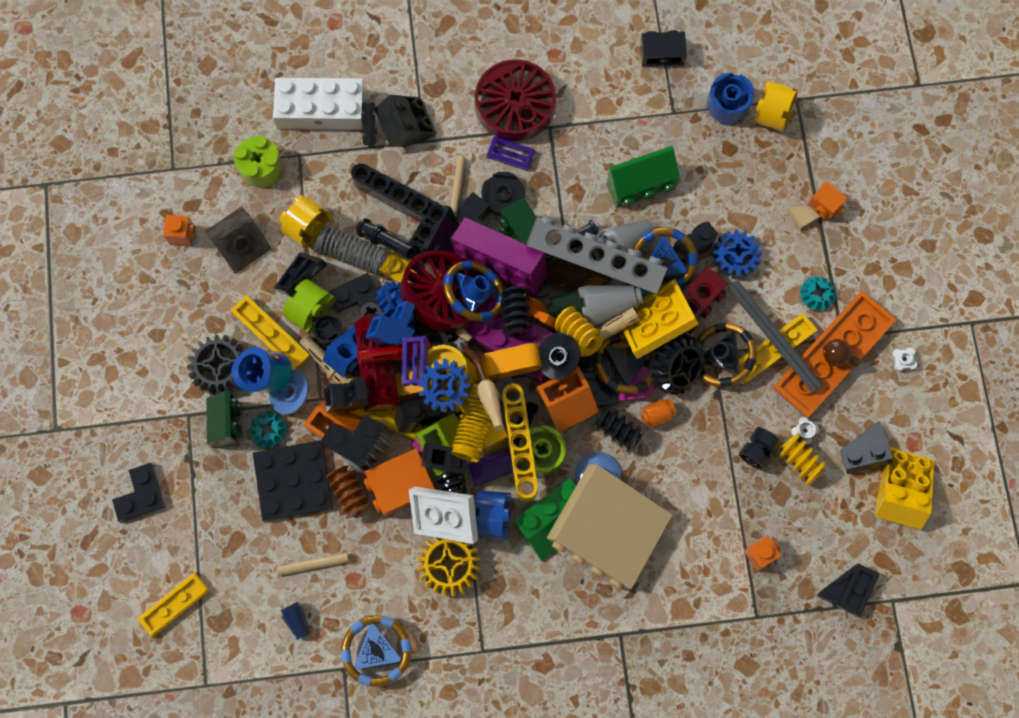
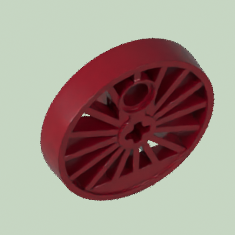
[474,59,556,141]
[400,251,487,332]

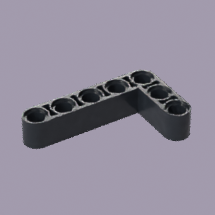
[351,163,444,262]

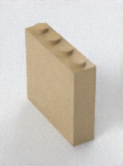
[547,465,672,590]

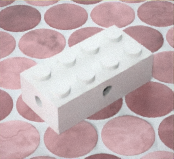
[273,78,365,130]

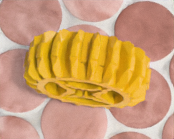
[417,537,481,597]

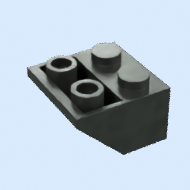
[375,95,437,147]

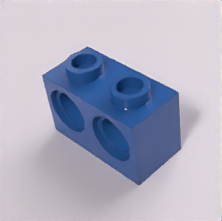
[322,325,359,377]

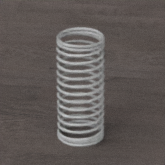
[315,225,388,276]

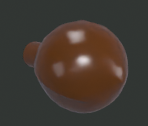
[823,339,860,367]

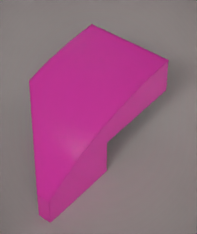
[617,366,656,401]

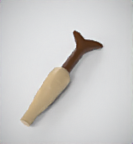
[462,348,504,431]

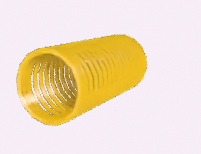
[451,384,500,462]

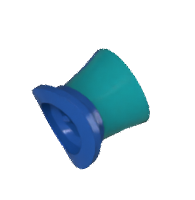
[231,347,292,393]

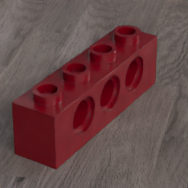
[659,266,728,348]
[354,314,399,412]

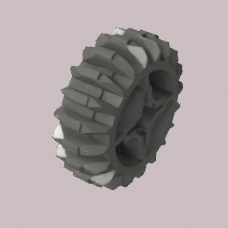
[187,334,244,395]

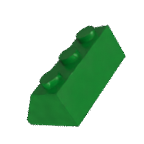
[606,146,680,207]
[513,478,576,562]

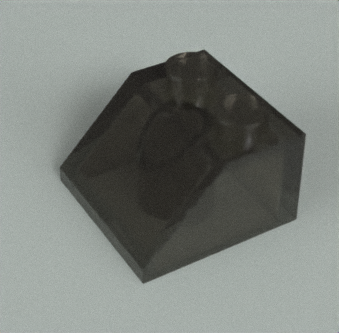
[205,207,272,274]

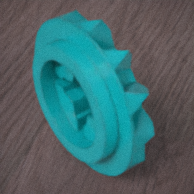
[800,276,837,311]
[249,411,287,448]

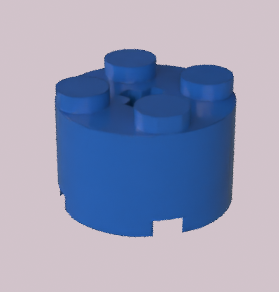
[707,72,754,125]
[475,491,511,540]

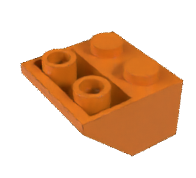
[536,366,599,433]
[303,400,362,440]

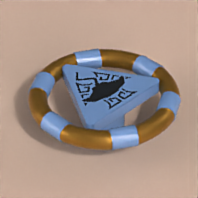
[341,615,412,687]

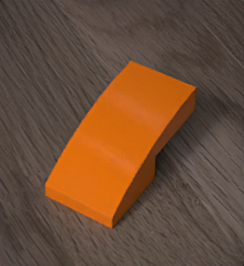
[524,294,556,329]

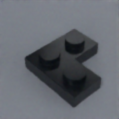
[328,273,384,315]
[320,414,385,467]
[112,463,166,523]

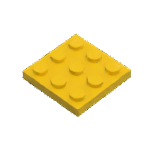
[623,279,699,359]

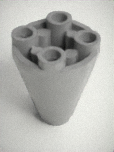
[596,220,657,267]
[578,285,644,328]

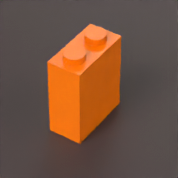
[363,448,435,517]

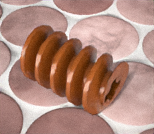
[326,465,371,519]

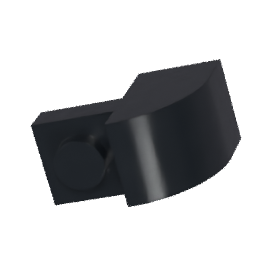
[459,192,491,229]
[324,376,369,413]
[421,442,468,473]

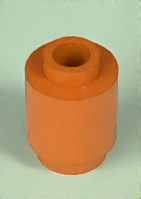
[641,399,677,428]

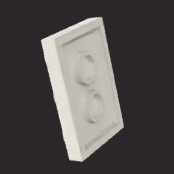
[409,486,478,544]

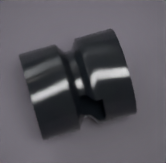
[313,314,345,350]
[739,427,782,471]

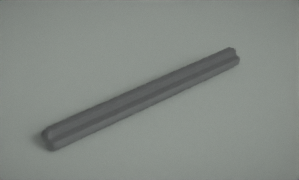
[728,281,822,393]

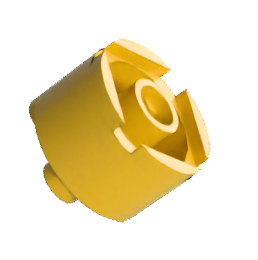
[755,81,798,132]
[279,195,332,249]

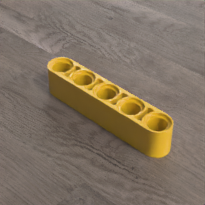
[502,384,538,502]

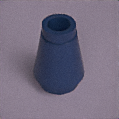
[280,602,310,640]

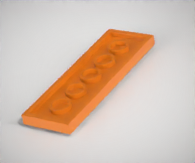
[772,290,896,418]

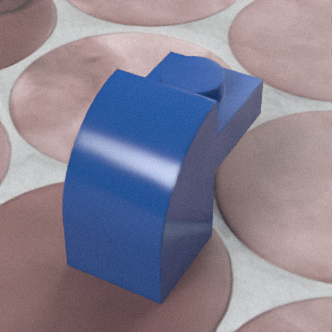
[365,301,415,346]

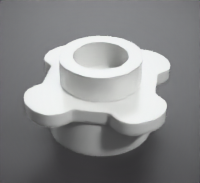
[892,347,917,371]
[791,417,819,444]

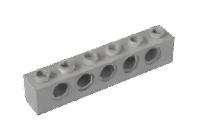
[527,216,667,294]

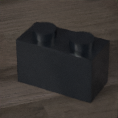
[640,30,687,67]

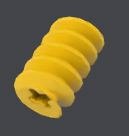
[555,307,604,356]
[779,433,828,486]

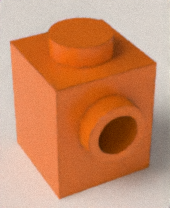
[808,181,847,221]
[163,215,196,246]
[744,536,781,571]

